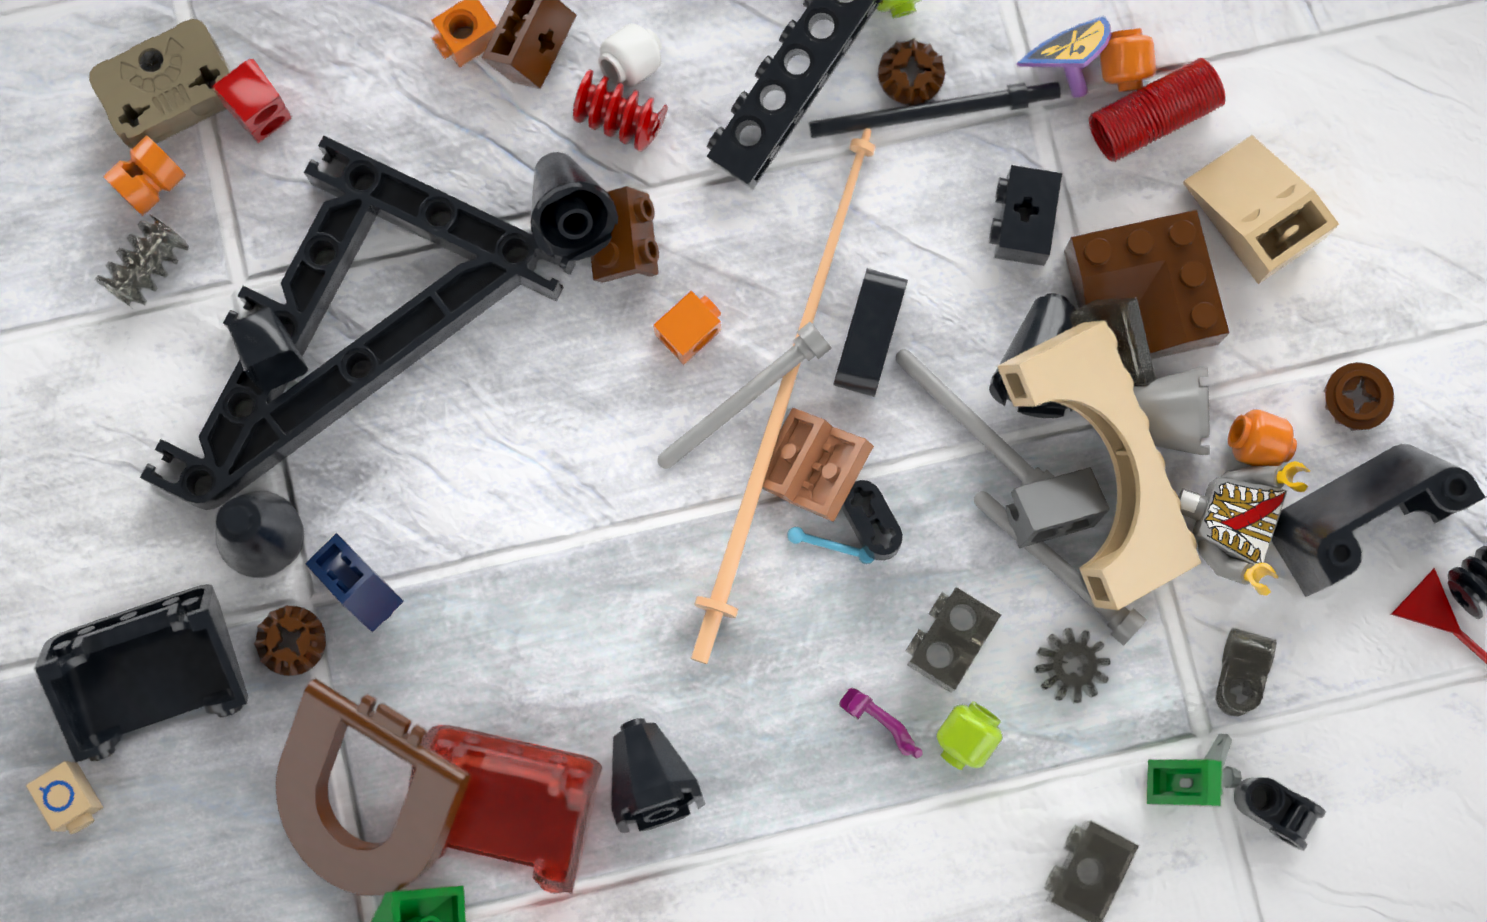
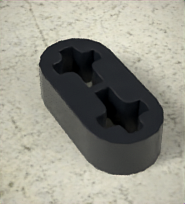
[842,480,903,561]

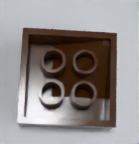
[1064,210,1230,365]

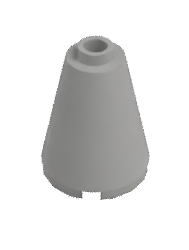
[1133,368,1210,455]

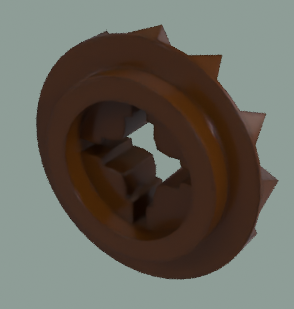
[878,38,946,105]
[1323,362,1394,431]
[254,605,326,676]

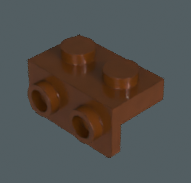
[591,186,659,283]

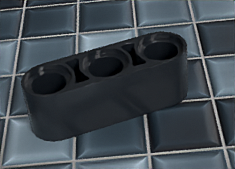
[833,268,908,397]

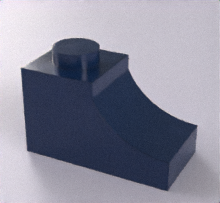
[305,533,404,633]

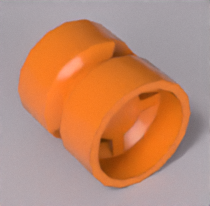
[103,135,186,216]

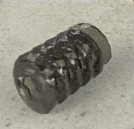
[94,214,190,309]

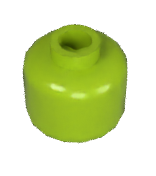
[936,702,1003,770]

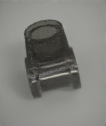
[1215,628,1277,717]

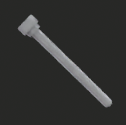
[658,322,832,469]
[896,349,1055,486]
[974,491,1147,646]

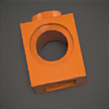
[431,0,497,68]
[653,290,721,365]

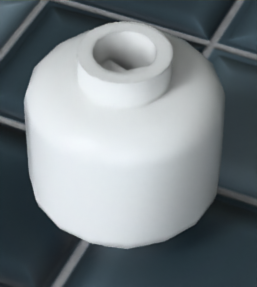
[598,24,662,87]

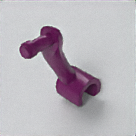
[839,688,923,758]

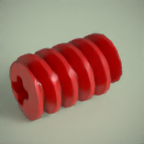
[573,69,668,152]

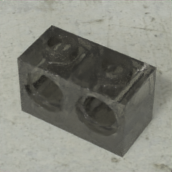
[905,587,1001,693]

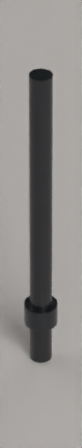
[809,81,1061,138]

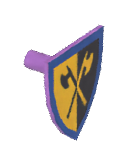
[1016,16,1111,98]

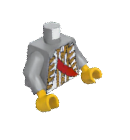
[1178,461,1310,596]

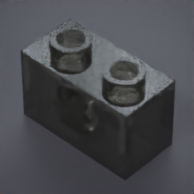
[1044,820,1139,922]

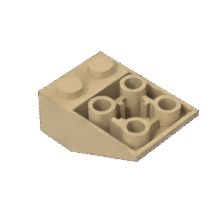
[1183,135,1339,284]

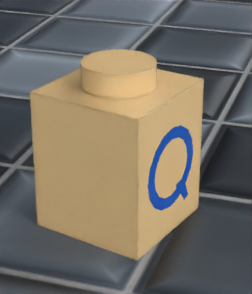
[26,761,103,834]

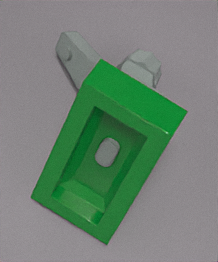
[1147,734,1242,807]

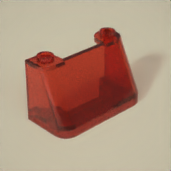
[407,725,602,894]

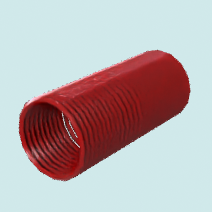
[1089,58,1226,162]

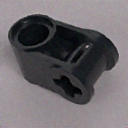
[1234,777,1326,851]

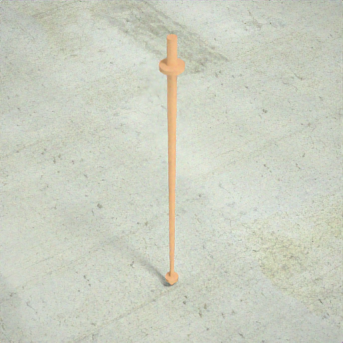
[691,128,876,664]

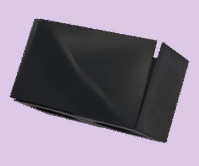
[228,306,308,393]

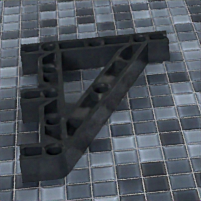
[140,135,576,510]

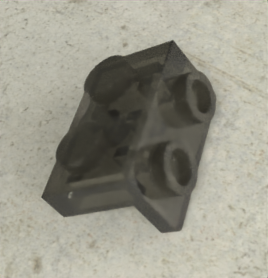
[1070,297,1156,387]

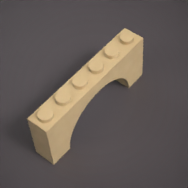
[997,321,1201,610]

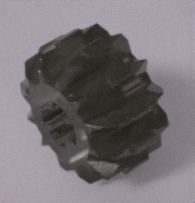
[1034,628,1111,704]

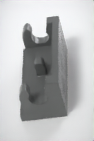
[1006,467,1110,548]

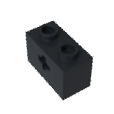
[989,165,1062,266]

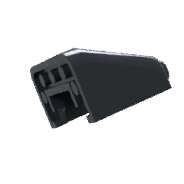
[1271,444,1486,597]
[34,584,248,763]

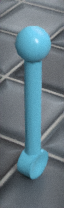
[787,527,875,564]

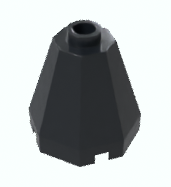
[611,718,706,833]

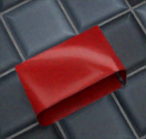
[212,59,292,143]

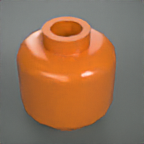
[1100,29,1156,92]
[1228,409,1297,466]

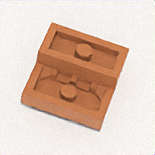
[762,407,874,522]

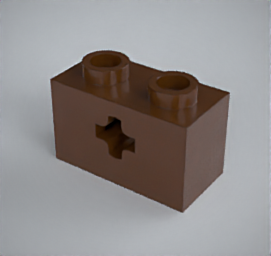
[482,0,577,89]

